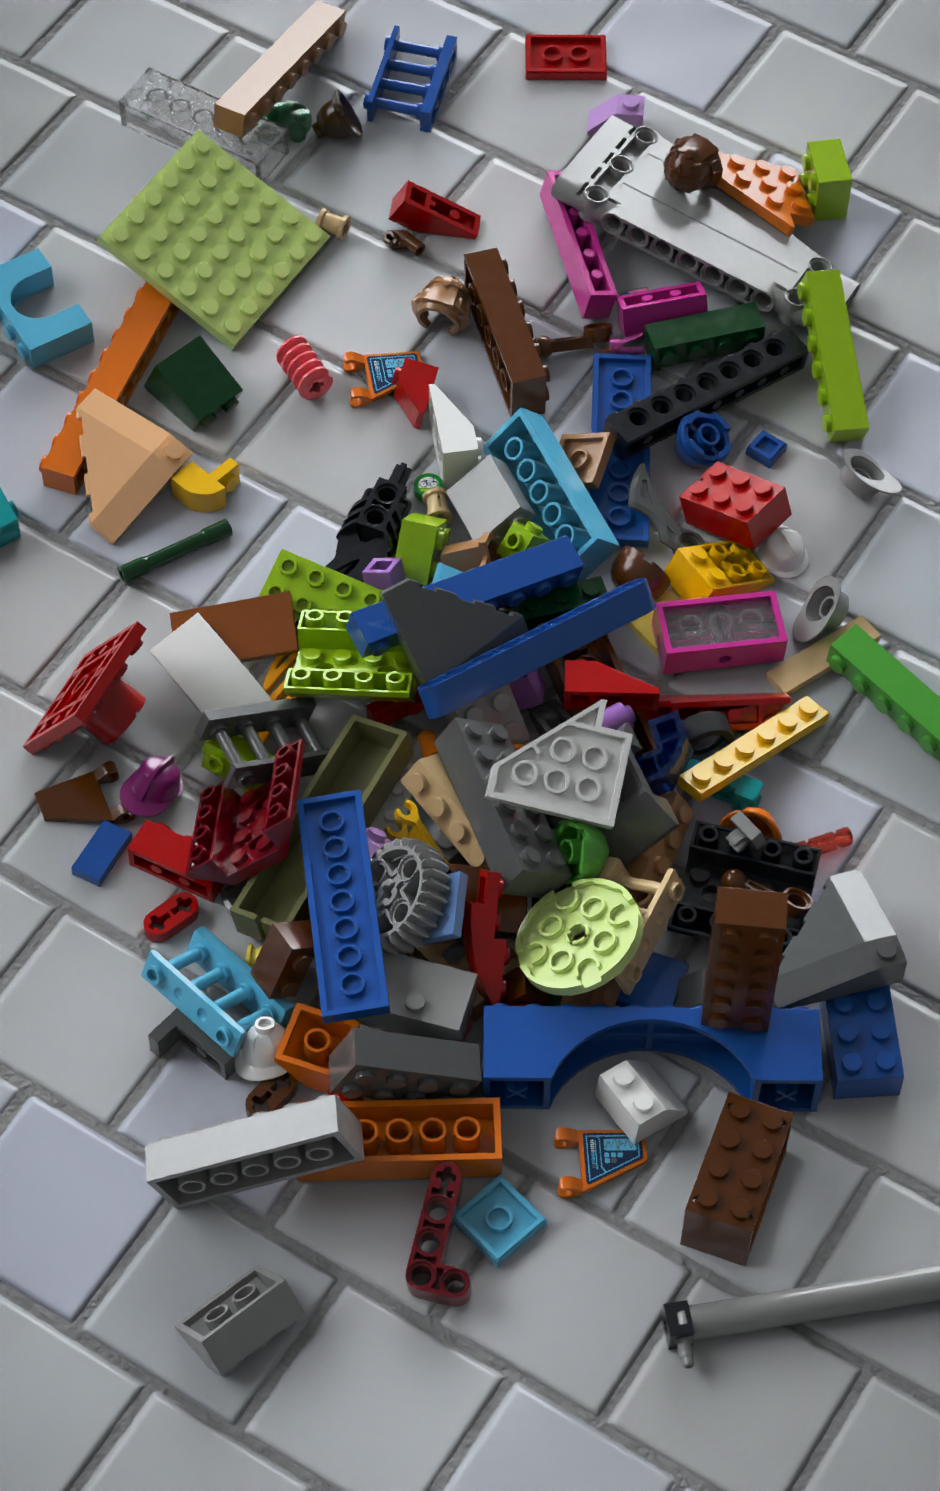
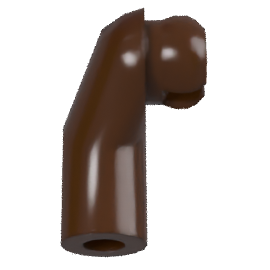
[383,230,425,256]

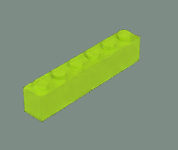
[797,269,870,443]

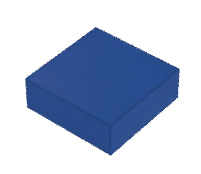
[746,430,787,468]

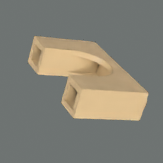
[400,753,490,869]

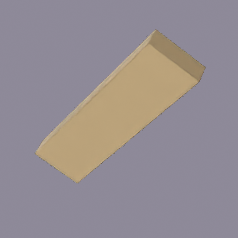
[765,615,881,696]

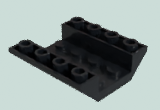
[667,820,822,958]

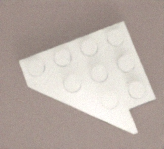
[484,699,633,830]

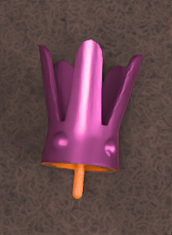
[602,332,645,355]

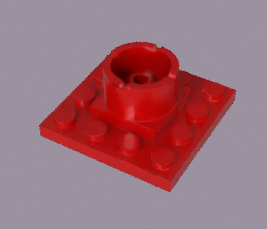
[23,621,147,754]

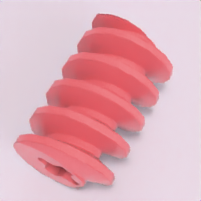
[276,335,333,400]

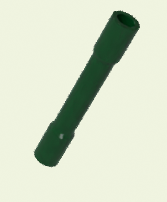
[118,519,233,583]

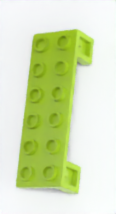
[258,549,383,621]

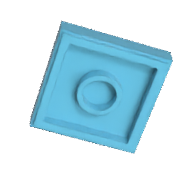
[454,1174,547,1267]

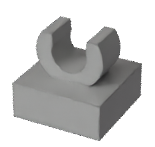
[726,810,767,853]

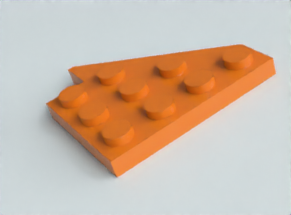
[716,152,815,236]

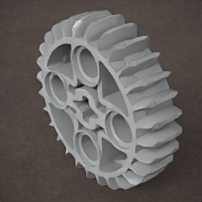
[370,837,451,955]

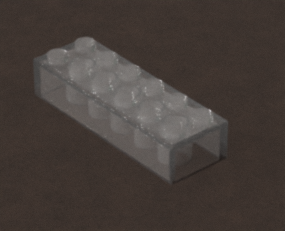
[119,67,289,182]

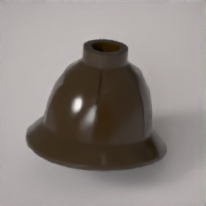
[312,89,363,139]

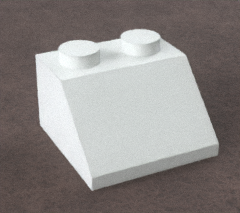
[594,1060,688,1144]

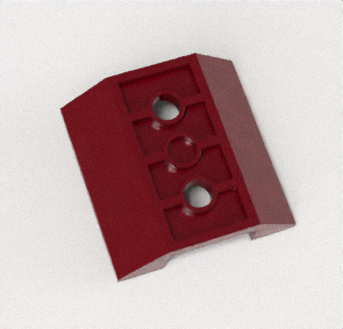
[185,738,305,885]

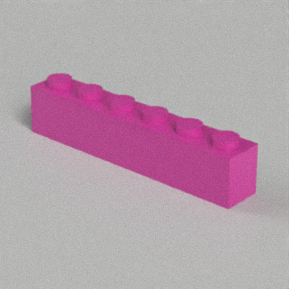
[539,170,618,319]

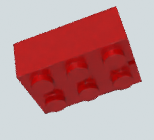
[679,461,792,550]

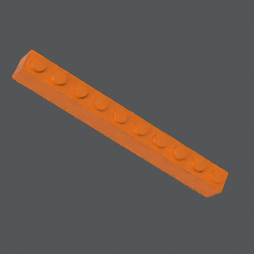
[39,282,180,495]

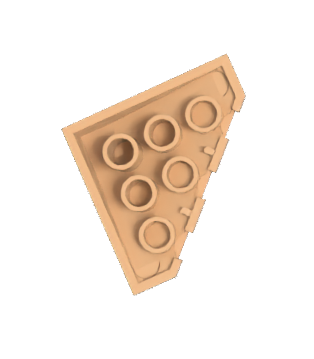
[76,388,193,545]

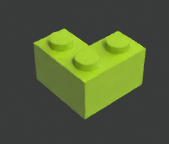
[395,512,451,586]

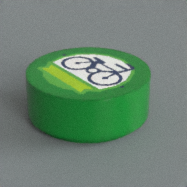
[414,473,443,502]

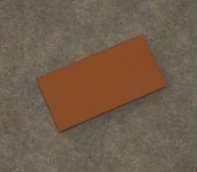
[170,591,299,663]

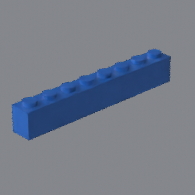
[346,535,584,658]

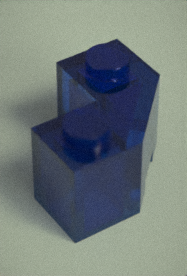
[635,710,694,796]

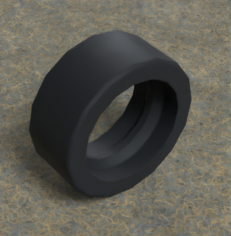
[671,711,735,762]

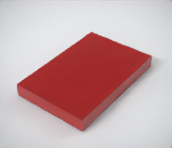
[525,34,607,80]

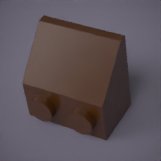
[250,920,315,999]

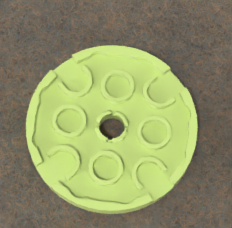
[515,878,643,996]

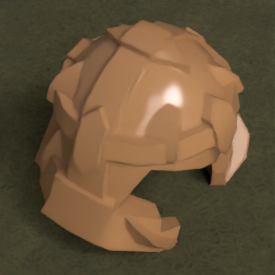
[411,276,471,335]

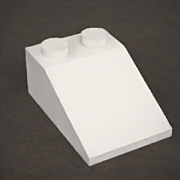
[429,384,483,490]

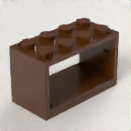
[680,1092,794,1267]

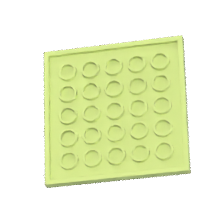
[96,129,330,350]

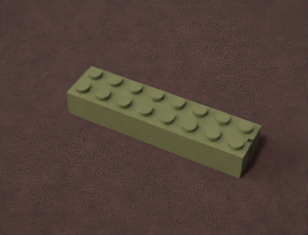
[230,714,414,941]

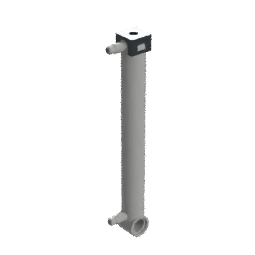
[661,1265,940,1369]

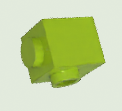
[496,521,551,558]

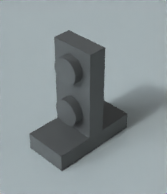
[148,1008,235,1080]

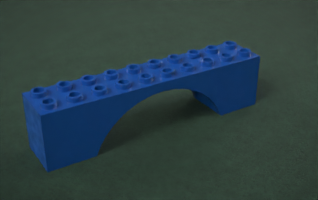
[483,1003,823,1112]

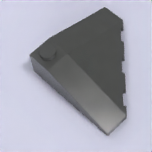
[380,578,529,686]
[773,869,907,1009]

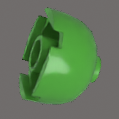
[552,820,609,884]

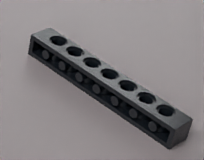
[603,327,809,461]

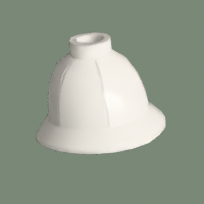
[235,1016,287,1081]

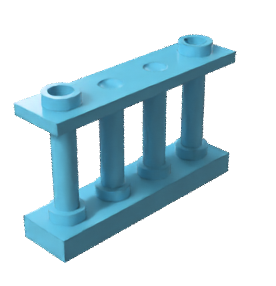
[141,926,295,1057]

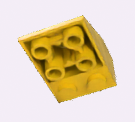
[664,540,775,600]

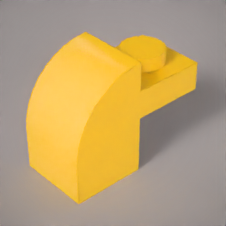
[171,457,240,513]

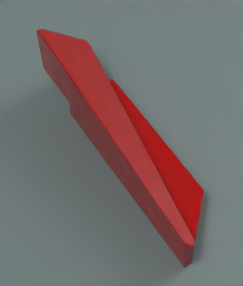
[643,693,791,732]

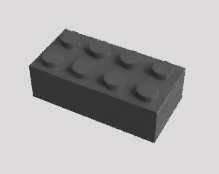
[329,1028,482,1100]

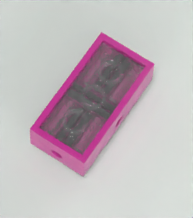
[651,590,788,674]

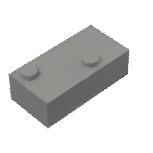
[352,950,478,1042]

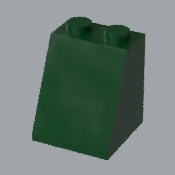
[144,335,243,431]

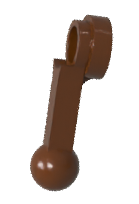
[533,323,613,359]
[721,869,813,919]

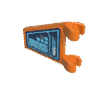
[342,351,422,408]
[553,1127,647,1198]

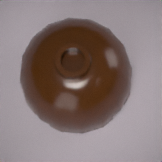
[610,545,671,600]

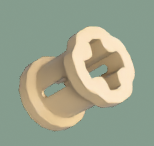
[315,208,351,241]
[422,487,453,524]

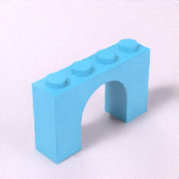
[0,248,94,369]

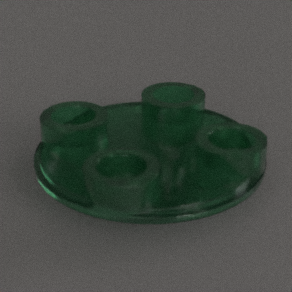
[258,100,312,143]

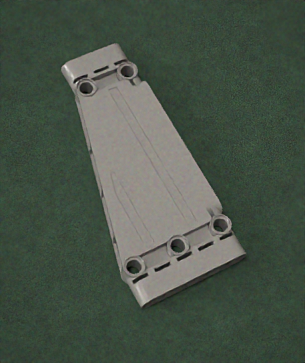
[550,115,860,329]

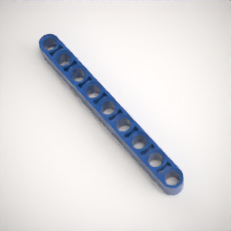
[417,578,656,719]

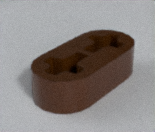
[245,1072,298,1117]

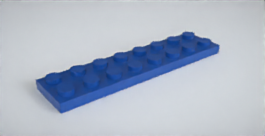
[590,353,651,548]
[297,789,391,1024]

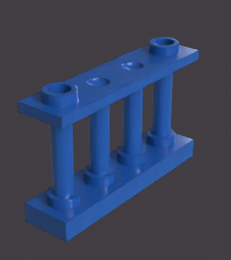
[363,25,457,133]

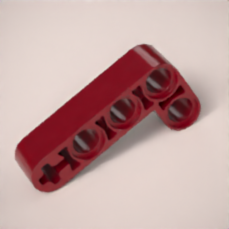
[405,1162,471,1307]

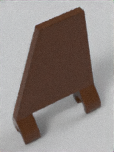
[35,761,135,824]

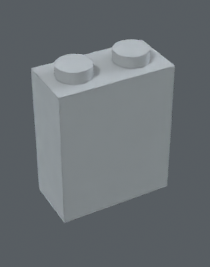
[446,454,536,546]

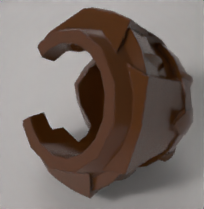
[664,133,724,194]

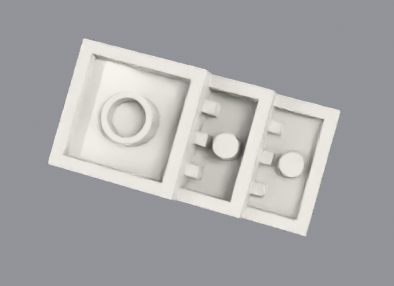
[149,613,273,738]

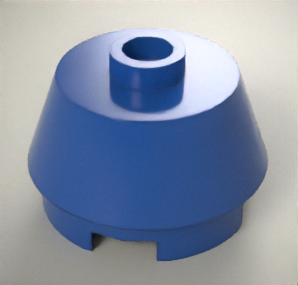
[674,410,732,468]

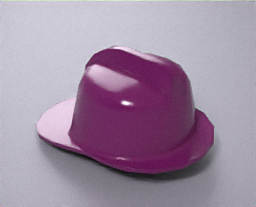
[119,755,183,818]

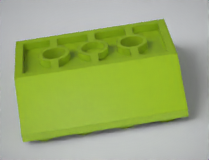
[283,609,418,702]

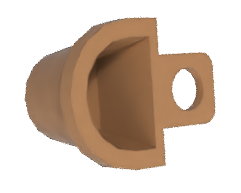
[440,532,501,572]

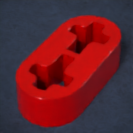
[143,892,199,943]

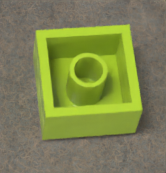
[799,138,852,221]

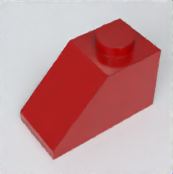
[392,357,439,430]

